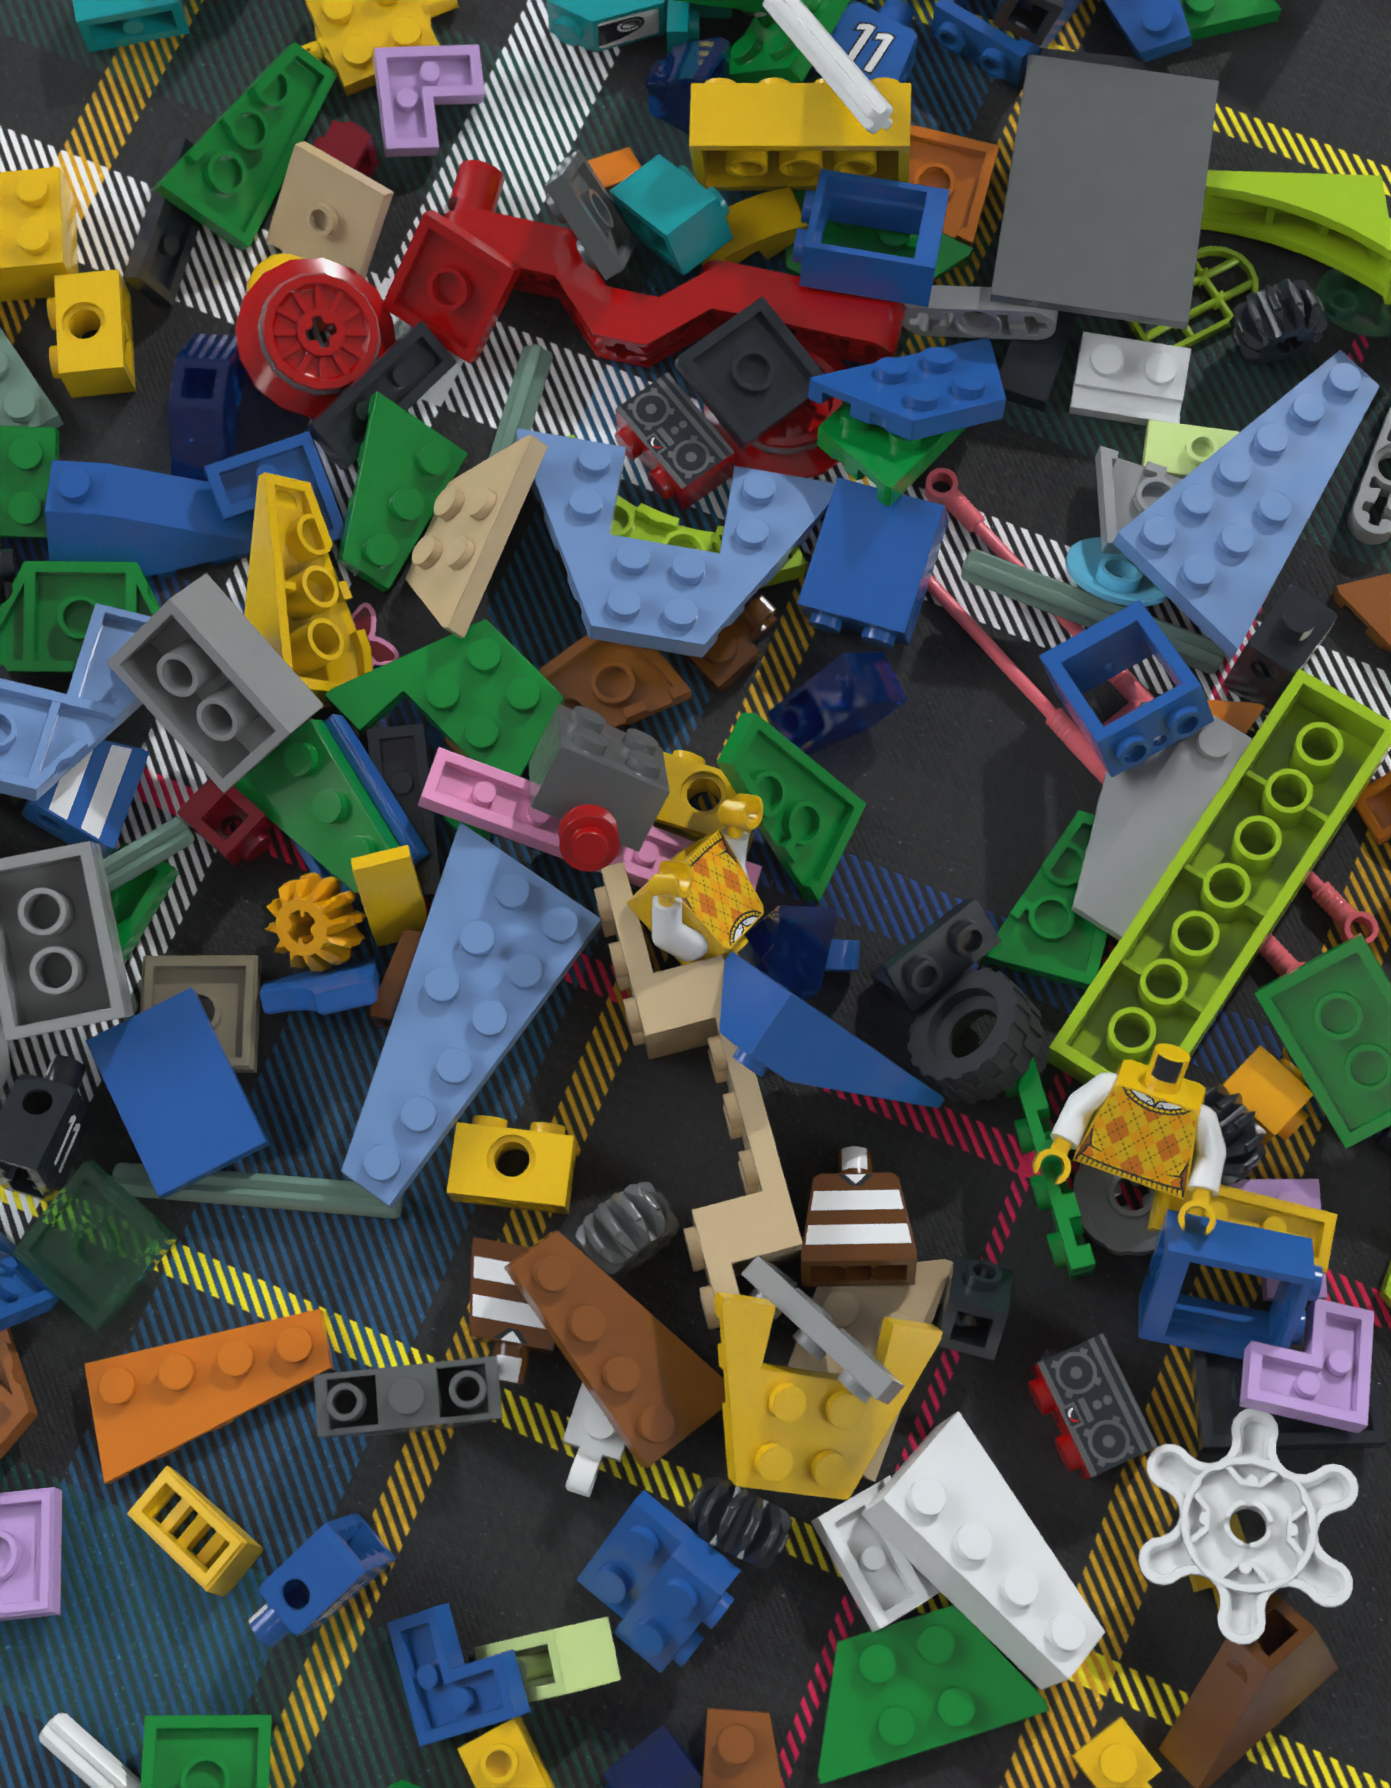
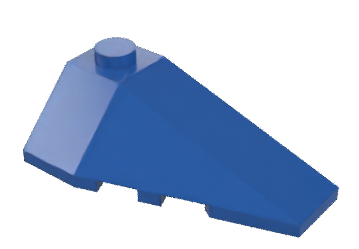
[45,460,254,579]
[719,951,945,1108]

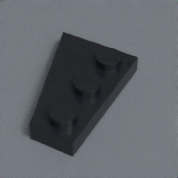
[1189,1349,1387,1452]

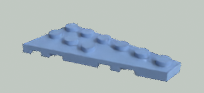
[1113,350,1380,659]
[341,822,602,1209]

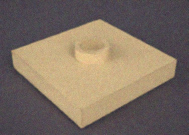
[266,141,394,279]

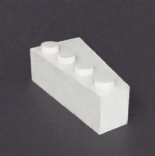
[860,1411,1105,1690]

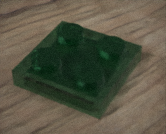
[11,1161,178,1331]

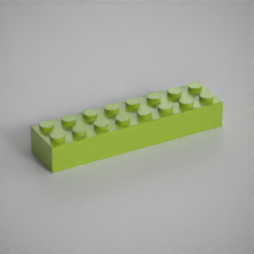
[1047,668,1391,1085]

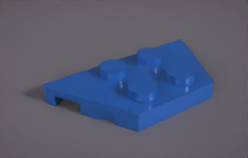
[808,338,1006,441]

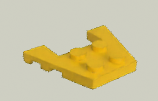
[714,1291,943,1500]

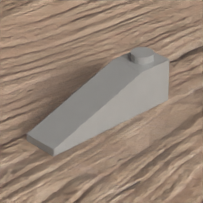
[1071,701,1252,941]

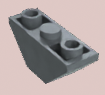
[314,1356,503,1438]

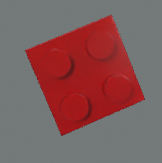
[381,210,523,364]

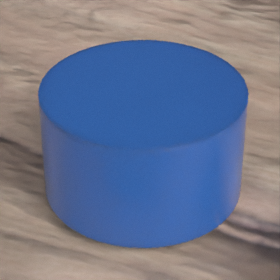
[807,938,860,973]

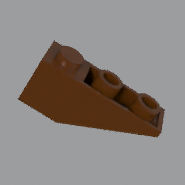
[1159,1592,1339,1788]

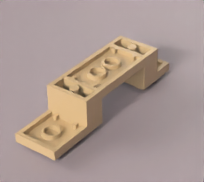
[594,862,803,1330]

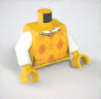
[626,793,764,967]
[1032,1043,1226,1236]

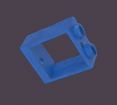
[931,0,1083,87]
[792,169,950,307]
[1039,600,1214,778]
[1138,1209,1323,1359]

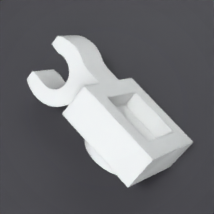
[563,1383,626,1498]

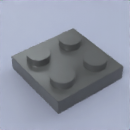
[544,149,639,280]

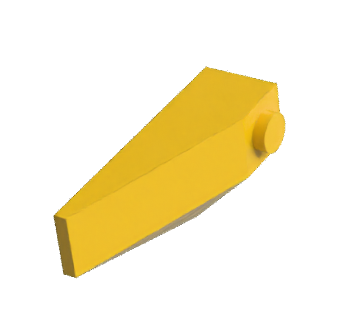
[244,472,373,709]

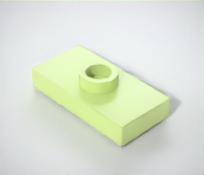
[1142,420,1240,479]

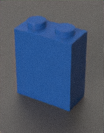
[797,477,948,649]

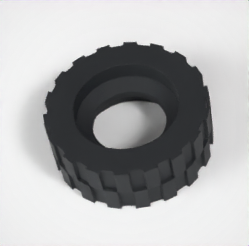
[907,968,1043,1104]

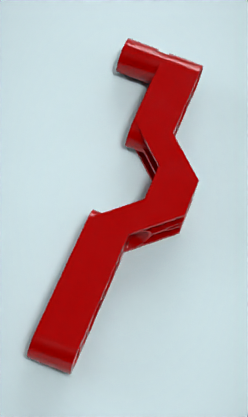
[444,160,906,368]

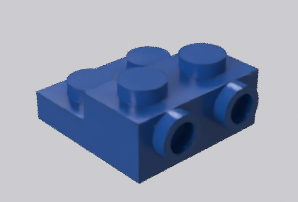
[577,1490,741,1673]

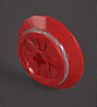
[235,258,396,419]
[704,349,848,478]

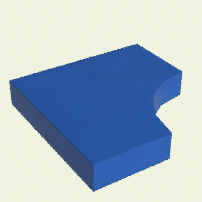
[260,956,381,1015]

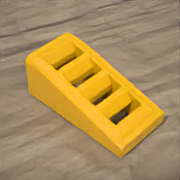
[127,1466,263,1597]

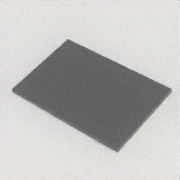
[990,54,1219,329]

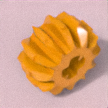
[265,872,366,972]

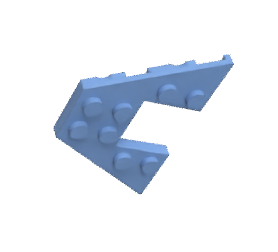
[516,428,835,658]
[0,603,151,801]

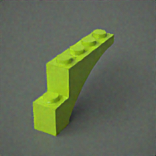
[1200,170,1391,304]

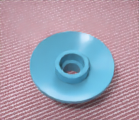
[1065,537,1168,606]

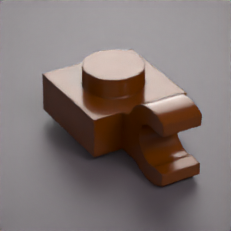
[682,594,777,694]

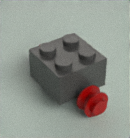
[529,704,670,872]

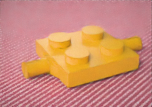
[301,0,459,96]

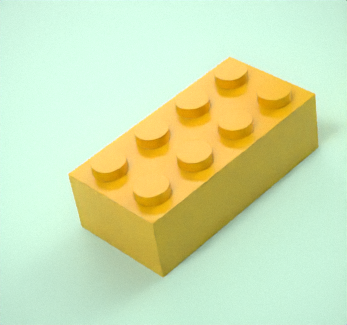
[689,77,911,191]
[0,167,78,302]

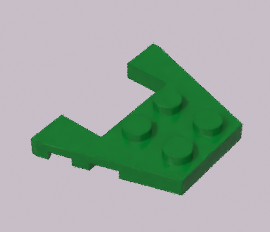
[325,619,565,841]

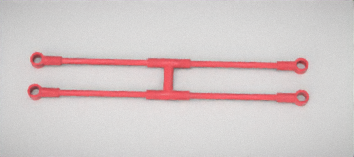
[924,468,1379,977]

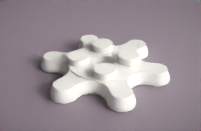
[1139,1408,1358,1645]

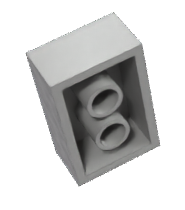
[106,573,324,793]
[0,841,135,1041]

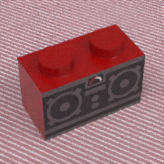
[614,372,735,511]
[1028,1333,1158,1480]

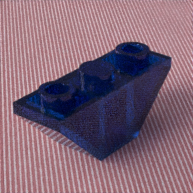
[168,333,245,482]

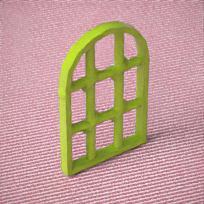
[1126,246,1259,348]

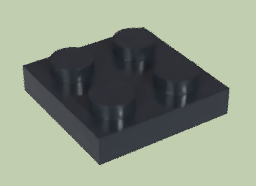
[674,296,824,451]

